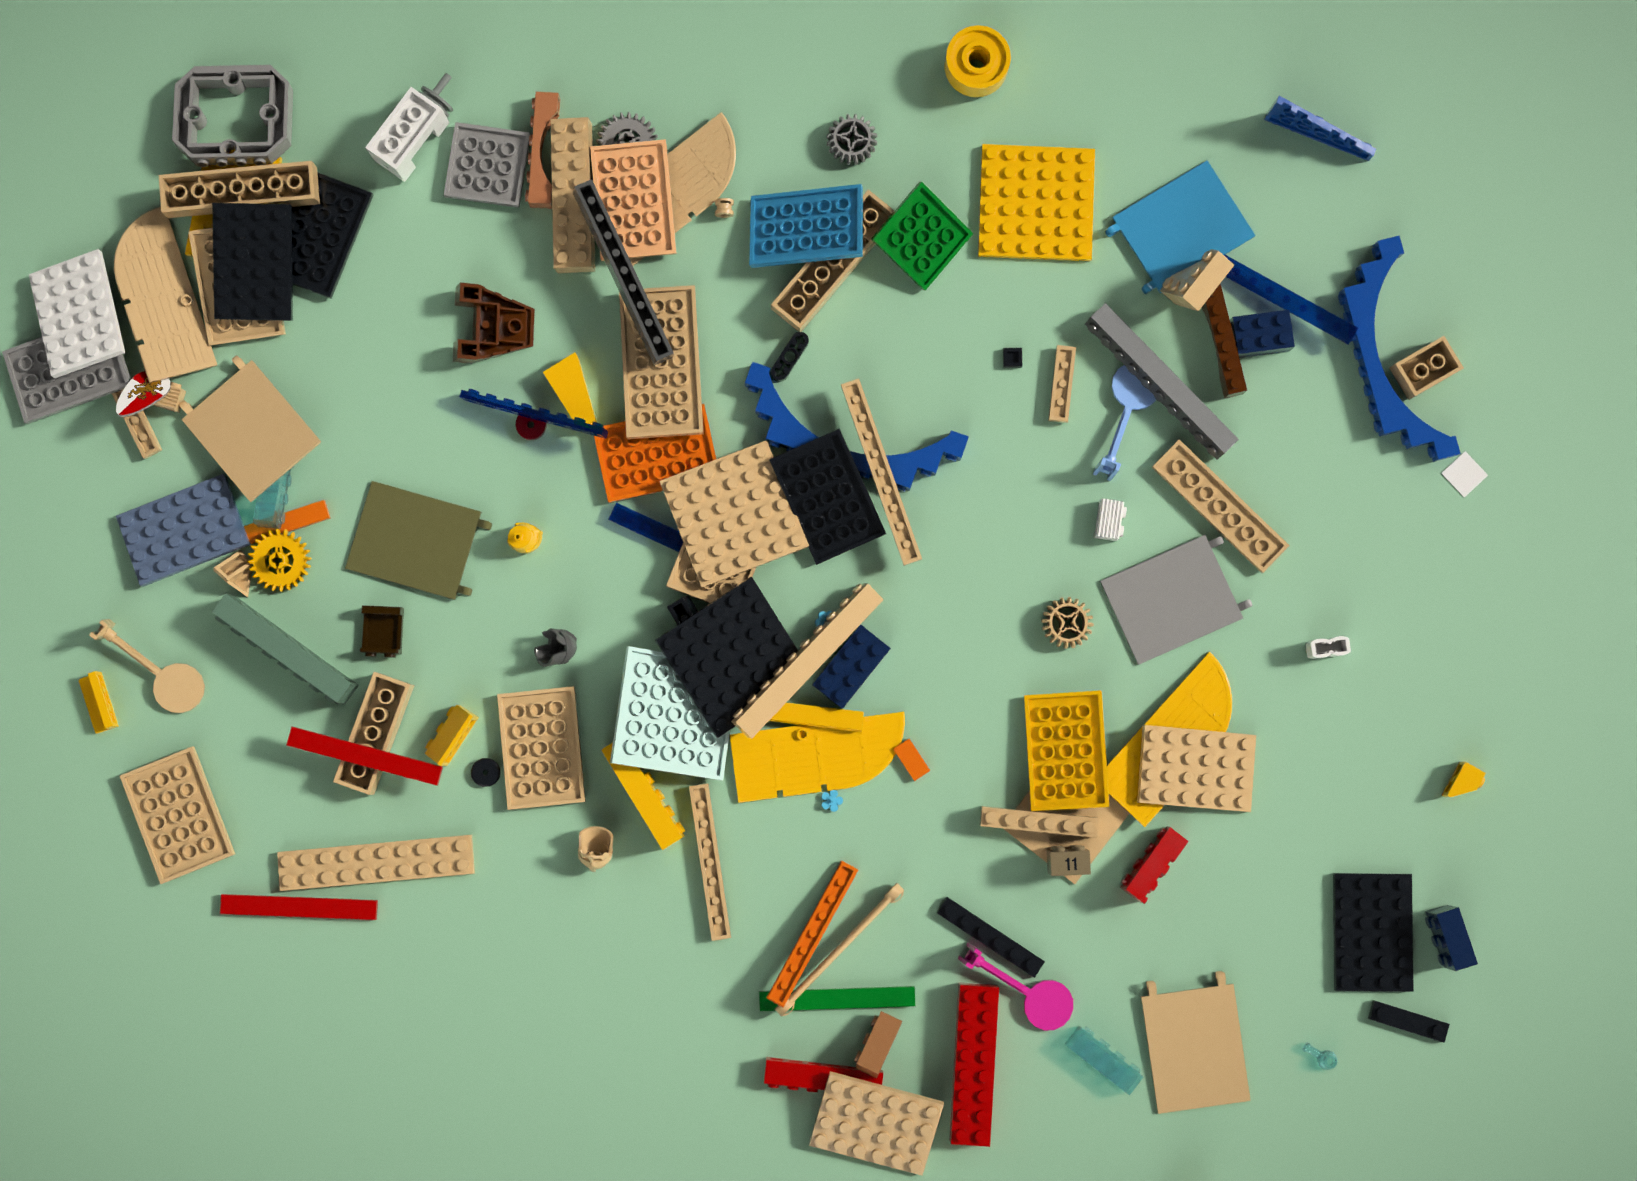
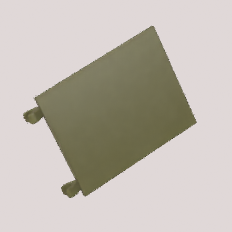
[345,481,492,600]

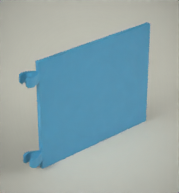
[1105,160,1256,294]

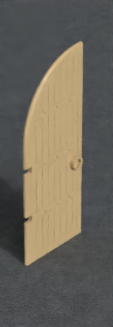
[630,112,736,266]
[114,207,217,383]

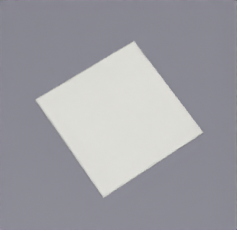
[1442,451,1488,497]

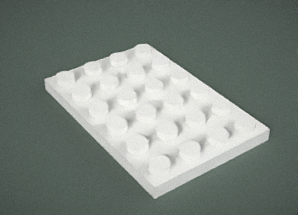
[29,249,125,378]

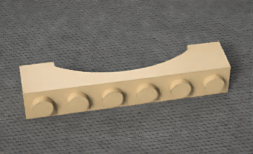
[980,806,1099,838]

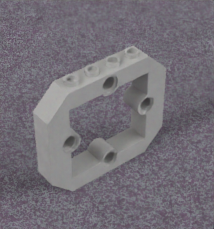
[172,65,293,167]

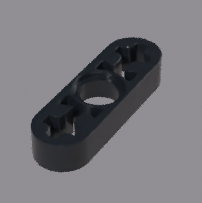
[771,332,809,382]

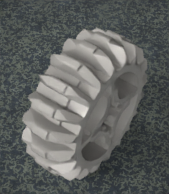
[827,114,877,165]

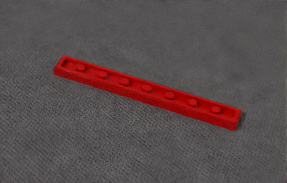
[286,726,443,786]
[220,894,378,920]

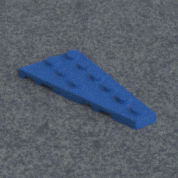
[1264,95,1376,161]

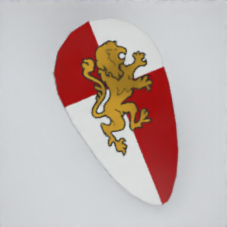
[116,371,171,417]

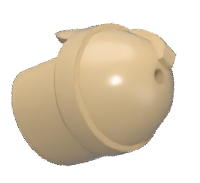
[578,826,613,872]

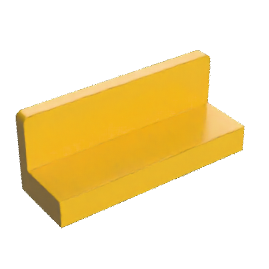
[79,671,119,734]

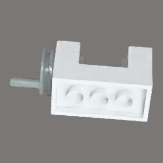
[365,73,453,182]

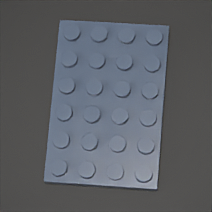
[116,474,251,587]

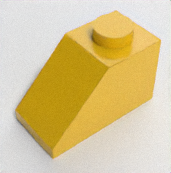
[1442,762,1486,797]

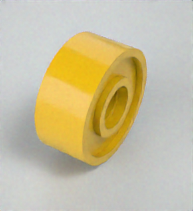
[944,25,1011,97]

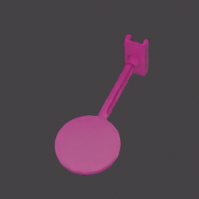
[958,943,1073,1031]

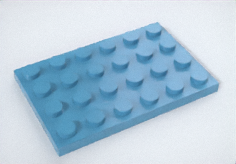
[749,184,863,268]

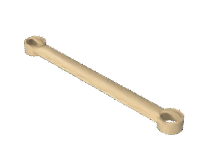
[775,883,904,1017]

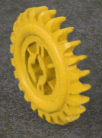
[247,529,312,592]

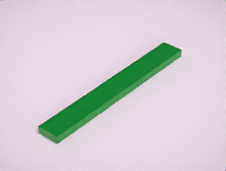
[759,986,915,1011]

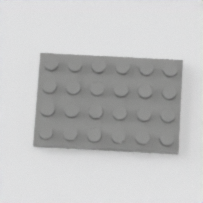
[2,337,131,424]

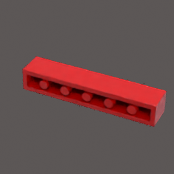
[764,1057,883,1092]

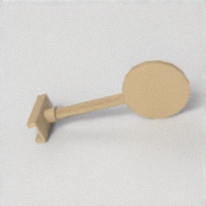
[89,619,205,713]

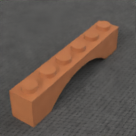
[525,91,560,209]

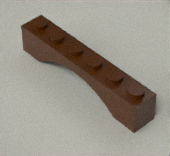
[1202,283,1247,399]

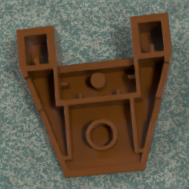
[453,282,535,364]

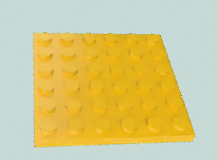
[978,144,1095,261]

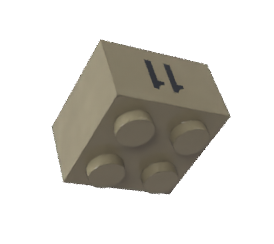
[1047,845,1091,876]

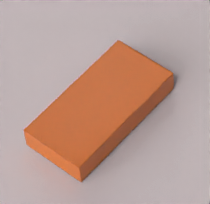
[894,739,930,781]

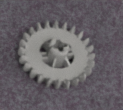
[596,112,658,145]

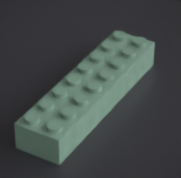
[212,593,359,705]

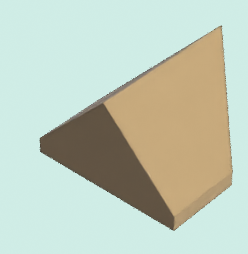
[213,550,253,597]

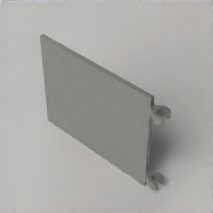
[1100,535,1252,665]

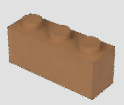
[854,1011,902,1078]

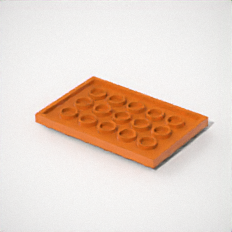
[592,404,716,503]

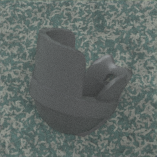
[534,628,577,667]

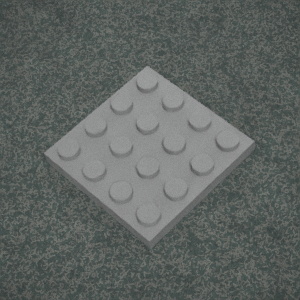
[444,122,530,208]

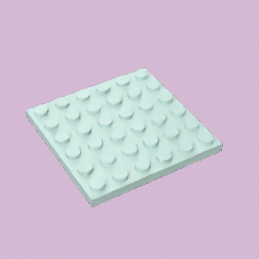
[610,646,730,781]

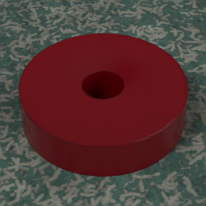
[515,409,547,441]

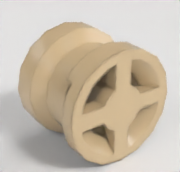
[715,198,734,218]

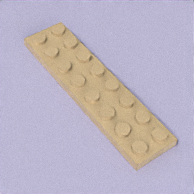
[1152,440,1290,573]

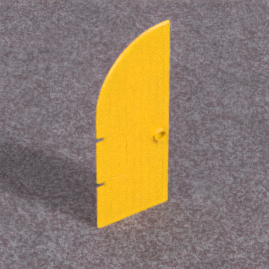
[1107,652,1232,827]
[730,711,905,803]

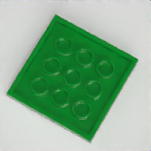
[871,182,973,291]

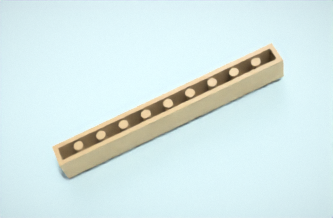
[731,583,884,739]

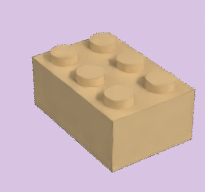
[1389,336,1464,400]

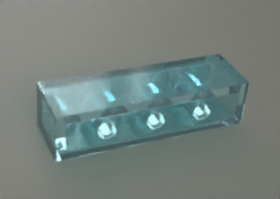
[253,466,294,529]
[1065,1026,1143,1096]

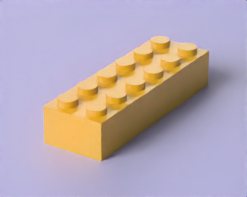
[601,743,685,850]

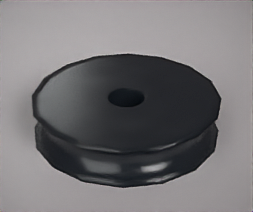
[471,758,500,787]

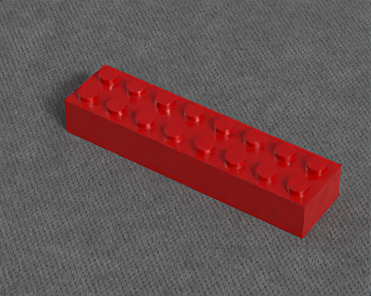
[949,983,999,1147]

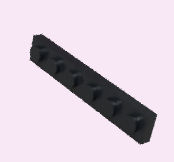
[937,897,1045,978]

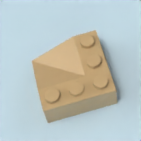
[1160,249,1234,311]

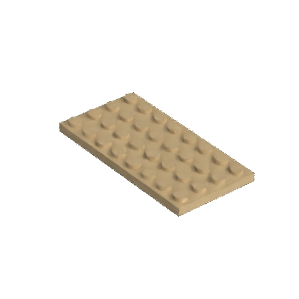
[619,285,704,439]

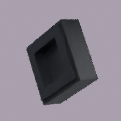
[1003,348,1023,368]

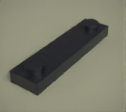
[1368,1000,1450,1043]

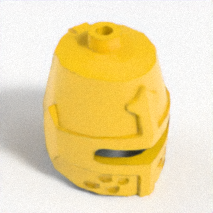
[507,523,543,554]

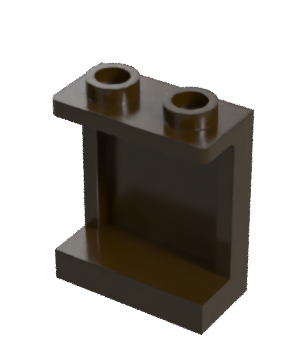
[360,605,404,658]

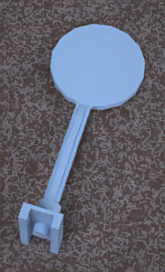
[1093,365,1156,481]

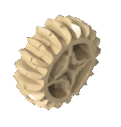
[1041,597,1094,649]

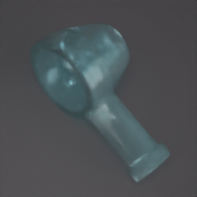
[1302,1042,1338,1070]

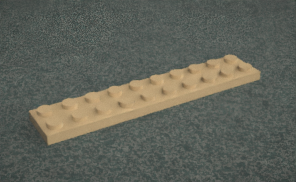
[277,835,475,891]

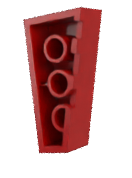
[1120,826,1189,904]

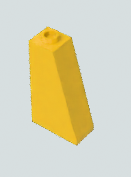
[543,352,597,433]

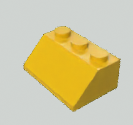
[425,704,479,766]

